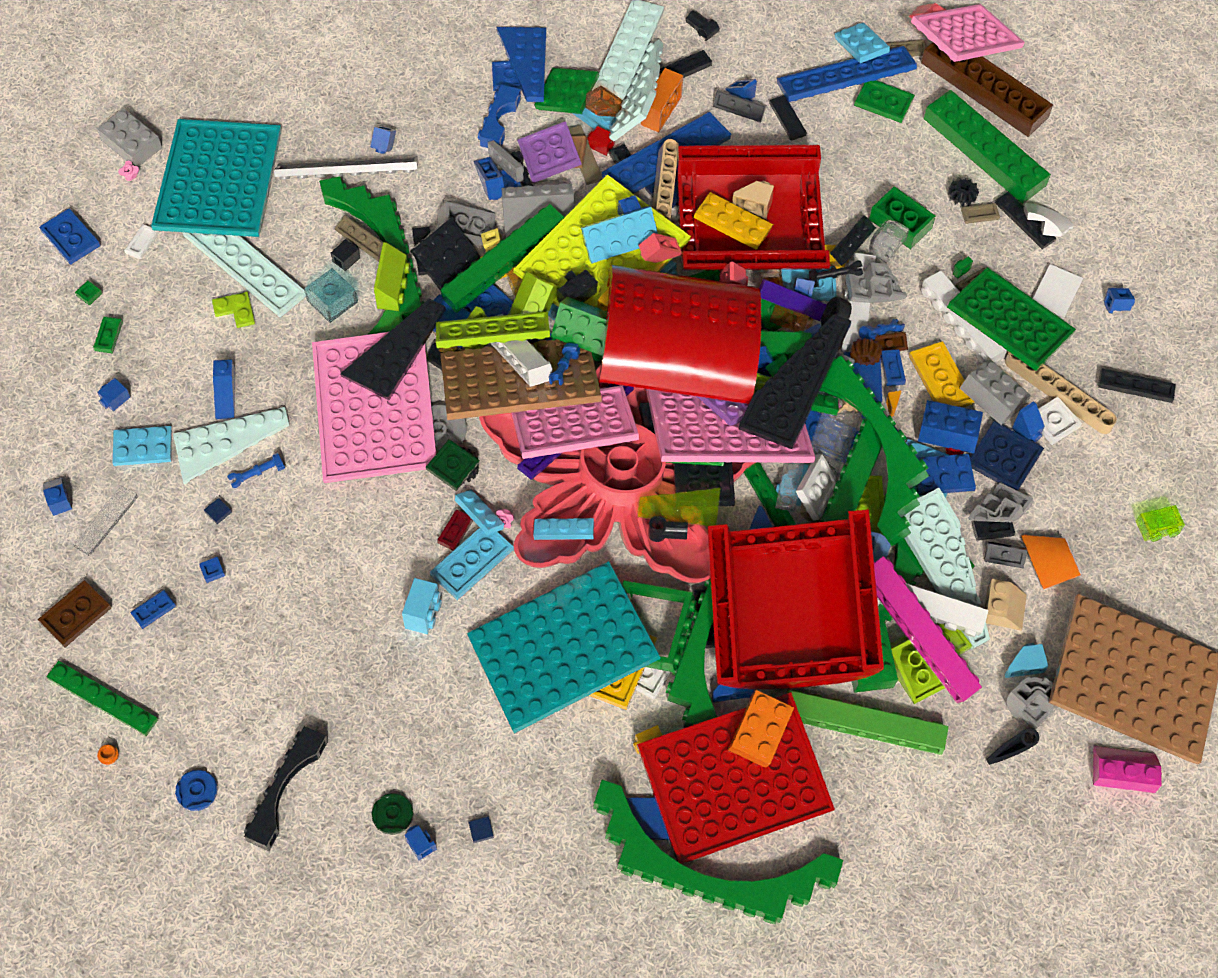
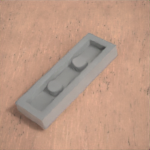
[488,140,524,182]

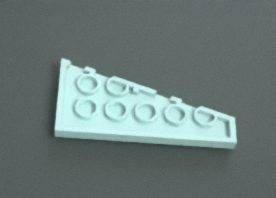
[173,407,289,484]

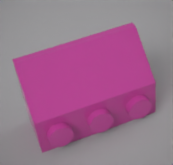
[1093,746,1162,793]

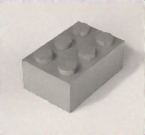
[97,108,162,167]
[960,359,1031,425]

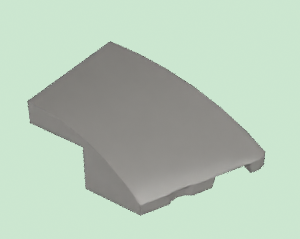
[845,262,907,303]
[968,483,1034,522]

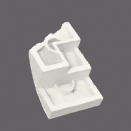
[1023,203,1074,236]

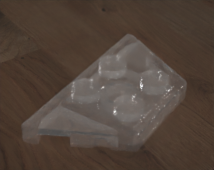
[811,413,861,477]

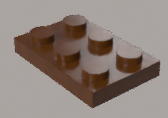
[37,580,111,648]

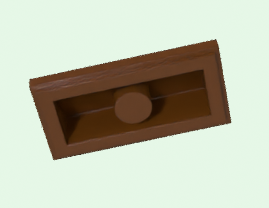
[873,332,908,351]

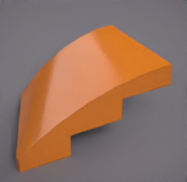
[1021,535,1081,589]

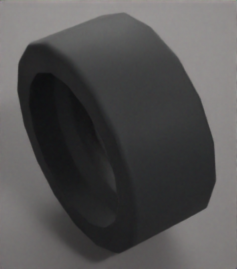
[821,296,852,326]

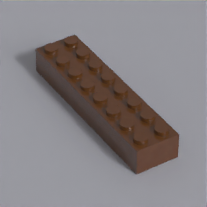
[921,42,1053,137]

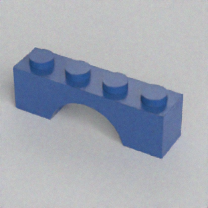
[478,84,521,148]

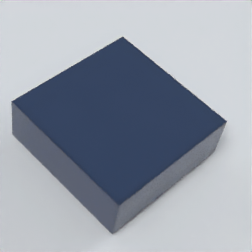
[204,498,232,524]
[468,816,494,843]

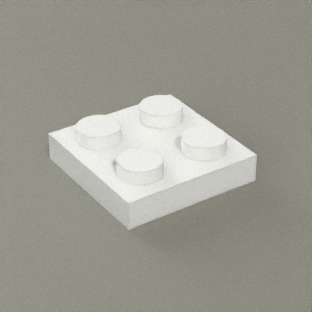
[1039,397,1082,445]

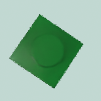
[953,256,973,279]
[75,281,102,306]

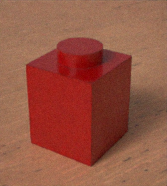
[587,126,615,156]

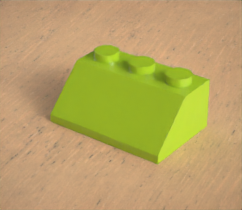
[374,242,410,311]
[508,271,560,315]

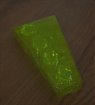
[637,488,720,527]

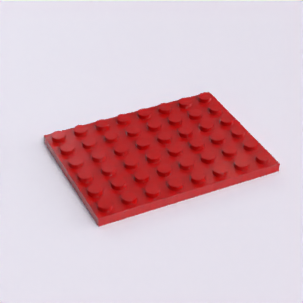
[636,692,835,864]

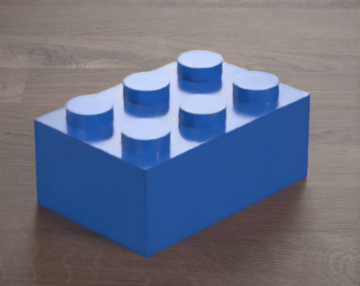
[918,400,983,454]

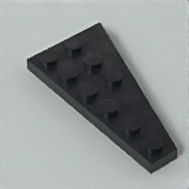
[340,299,446,400]

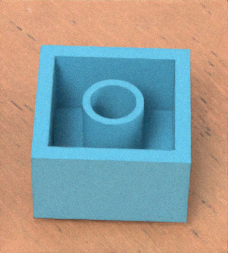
[402,578,442,634]

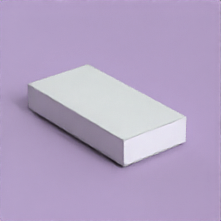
[124,224,159,259]

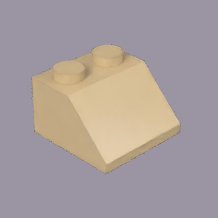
[733,181,774,219]
[984,579,1027,631]

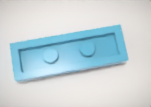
[455,489,504,535]
[533,518,594,540]

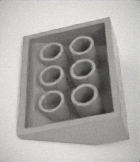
[502,183,575,237]

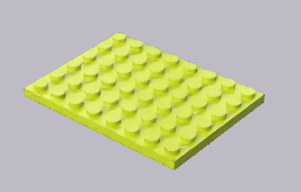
[513,175,691,308]

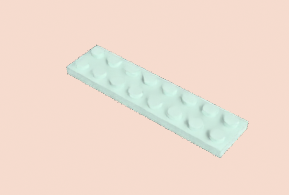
[591,0,664,103]
[182,232,307,318]

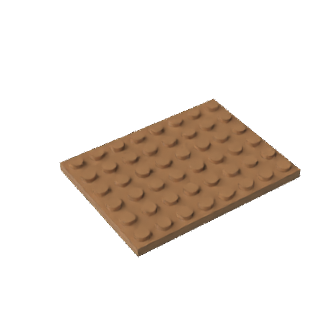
[440,339,602,420]
[1048,594,1218,764]

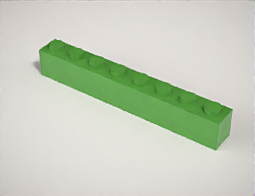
[786,690,949,755]

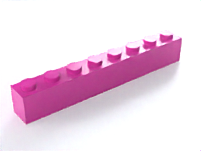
[874,556,982,703]

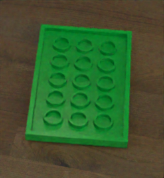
[947,267,1076,371]

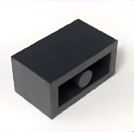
[557,270,598,303]

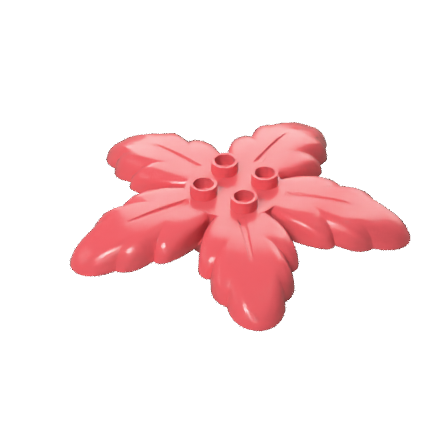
[479,365,756,583]

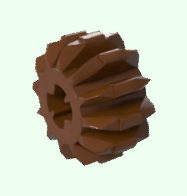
[850,338,882,366]

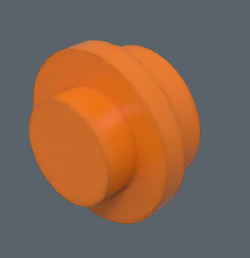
[97,744,119,765]

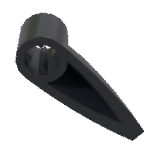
[986,728,1040,765]

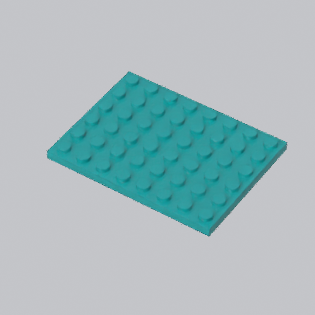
[151,119,282,237]
[467,561,661,734]

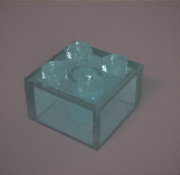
[304,268,358,323]

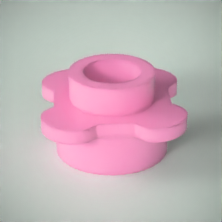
[118,161,139,181]
[496,509,514,528]

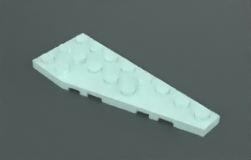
[609,39,664,141]
[904,488,990,650]

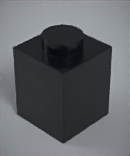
[331,239,360,271]

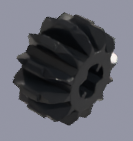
[948,177,979,207]

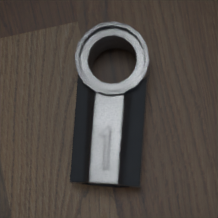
[686,10,720,41]
[648,516,688,542]

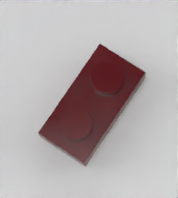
[437,509,473,551]

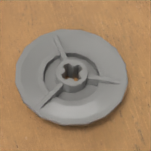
[432,404,467,453]

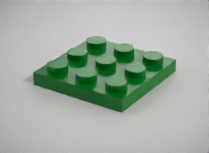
[534,68,600,114]

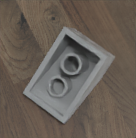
[438,201,495,245]

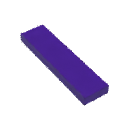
[759,279,827,321]

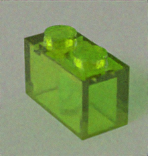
[1135,505,1185,542]

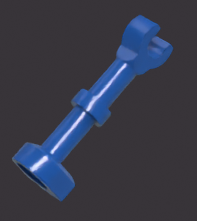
[859,319,905,340]
[549,343,580,385]
[227,453,285,488]

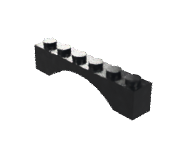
[244,726,328,851]

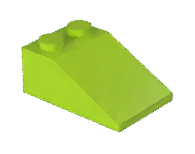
[890,636,945,704]

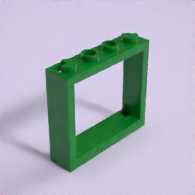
[622,580,697,673]

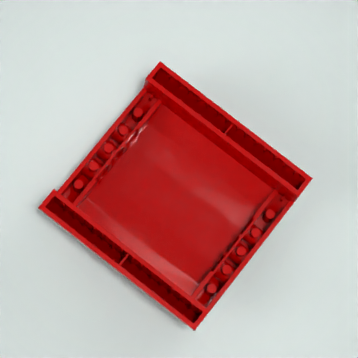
[677,145,830,271]
[599,265,761,404]
[708,509,884,690]

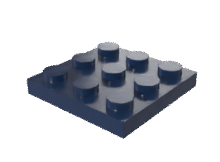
[970,421,1044,491]

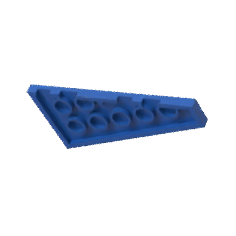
[496,27,546,102]

